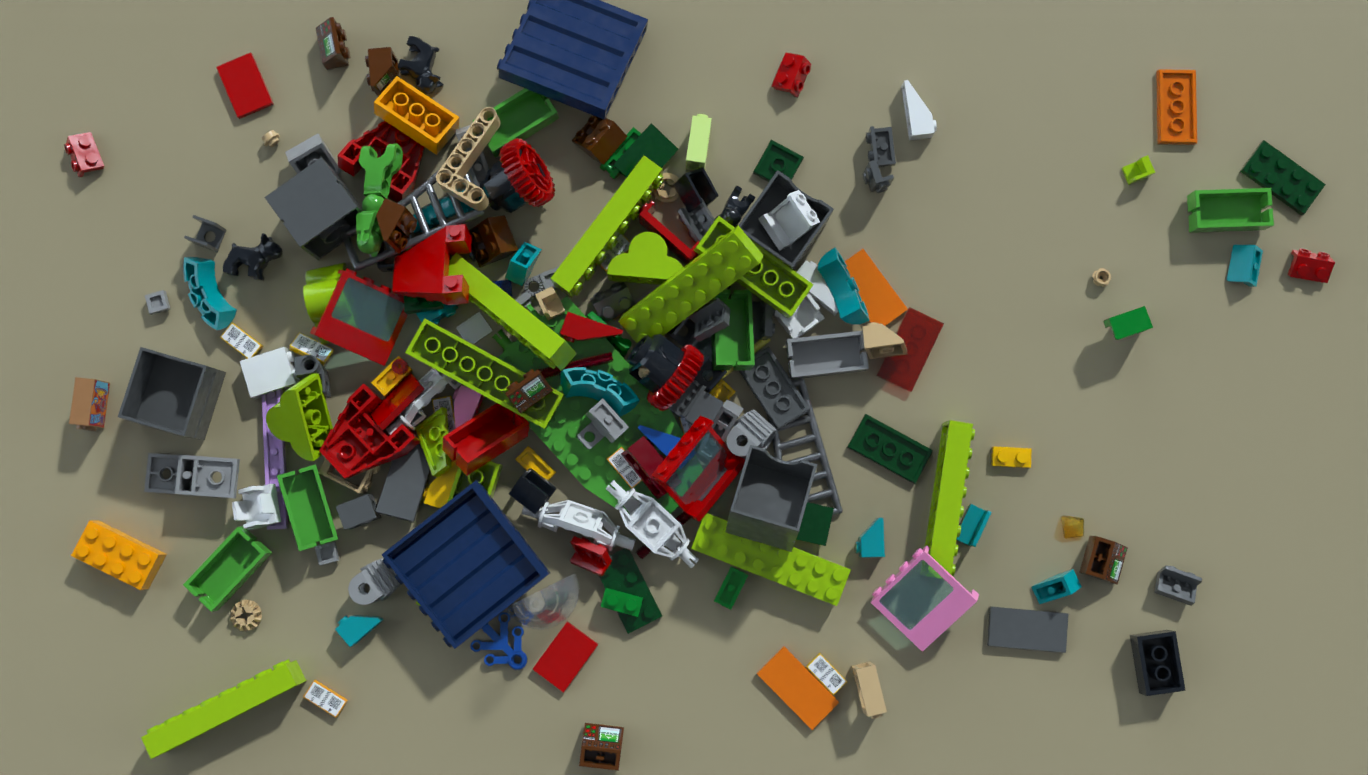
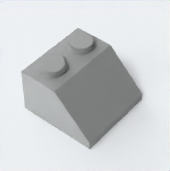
[285,134,342,174]

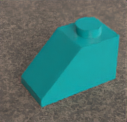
[505,242,542,286]
[855,518,885,557]
[1031,569,1082,605]
[335,615,384,647]

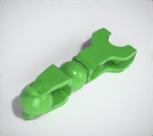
[356,143,403,257]

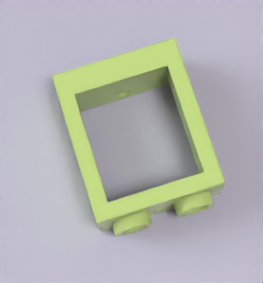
[686,114,712,171]

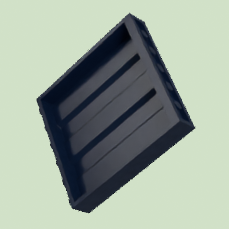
[497,0,648,120]
[381,480,550,649]

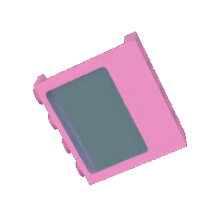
[871,546,979,652]

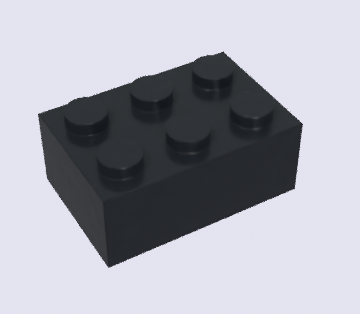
[1130,630,1186,696]

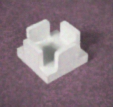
[774,293,825,338]
[232,484,281,530]

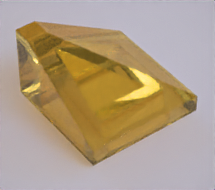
[1061,516,1084,539]

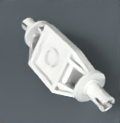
[386,368,461,435]
[606,480,699,568]
[522,500,636,551]

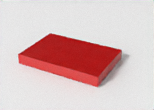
[216,52,274,119]
[370,373,425,430]
[533,621,598,693]

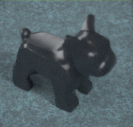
[397,36,444,95]
[714,185,755,227]
[223,233,283,281]

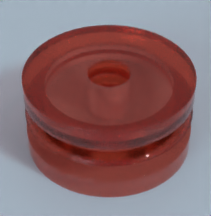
[392,359,409,375]

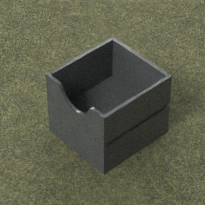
[264,157,363,260]
[739,170,834,270]
[118,347,226,440]
[726,445,818,552]

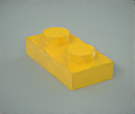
[371,356,413,397]
[991,446,1032,468]

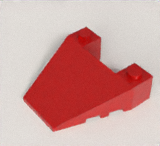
[337,120,425,203]
[392,224,472,305]
[319,383,421,479]

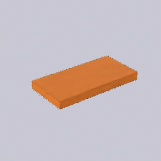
[1156,69,1197,145]
[845,249,908,326]
[756,646,839,730]

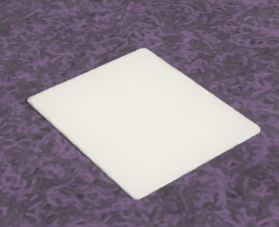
[456,312,492,344]

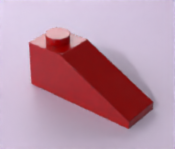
[560,311,623,343]

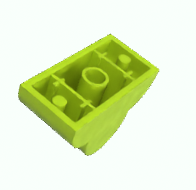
[607,232,683,285]
[303,262,359,345]
[266,373,333,461]

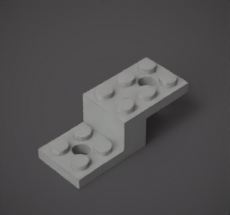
[144,453,240,498]

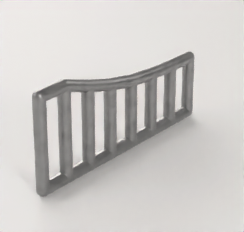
[341,163,485,271]
[767,378,843,516]

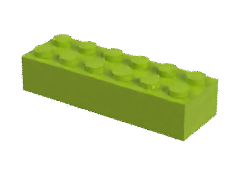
[694,216,813,318]

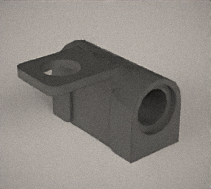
[294,355,331,398]

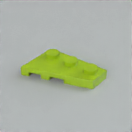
[415,407,451,477]

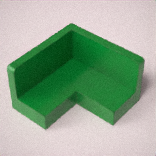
[1103,306,1153,340]

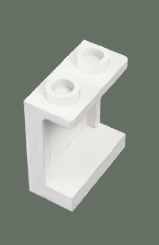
[759,190,820,251]
[240,347,300,399]

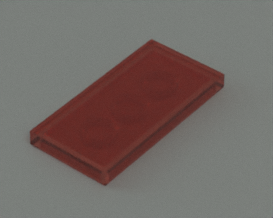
[876,307,944,392]

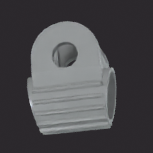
[727,409,777,460]
[348,557,401,605]

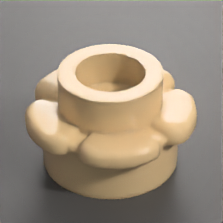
[262,130,280,147]
[1092,268,1111,287]

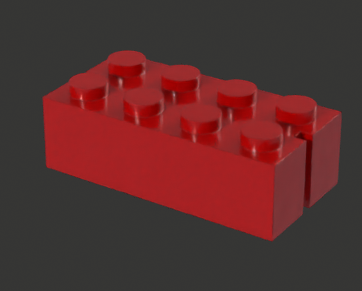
[442,403,530,476]

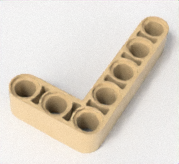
[436,107,501,211]

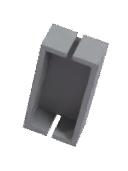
[785,331,869,380]

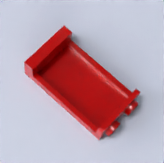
[639,201,699,265]

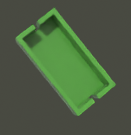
[472,88,559,158]
[1187,188,1274,233]
[710,290,755,370]
[277,464,338,551]
[183,526,272,612]

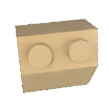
[862,322,908,359]

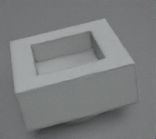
[145,290,170,315]
[516,291,533,309]
[315,542,340,565]

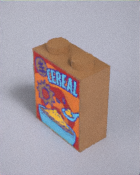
[69,377,110,431]

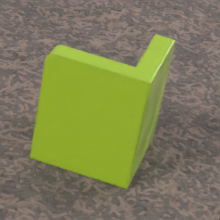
[1122,155,1155,185]

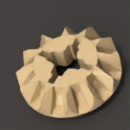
[653,173,679,203]
[230,600,262,631]

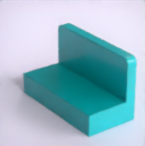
[1227,245,1263,287]
[956,504,992,547]

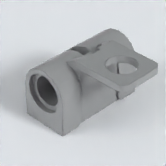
[577,398,629,449]

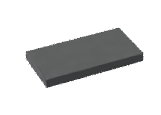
[738,347,810,430]
[375,444,430,523]
[987,606,1069,653]

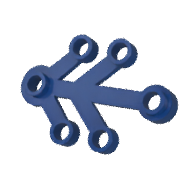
[470,612,527,670]

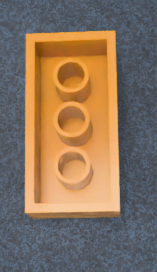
[374,76,460,155]
[71,520,167,590]

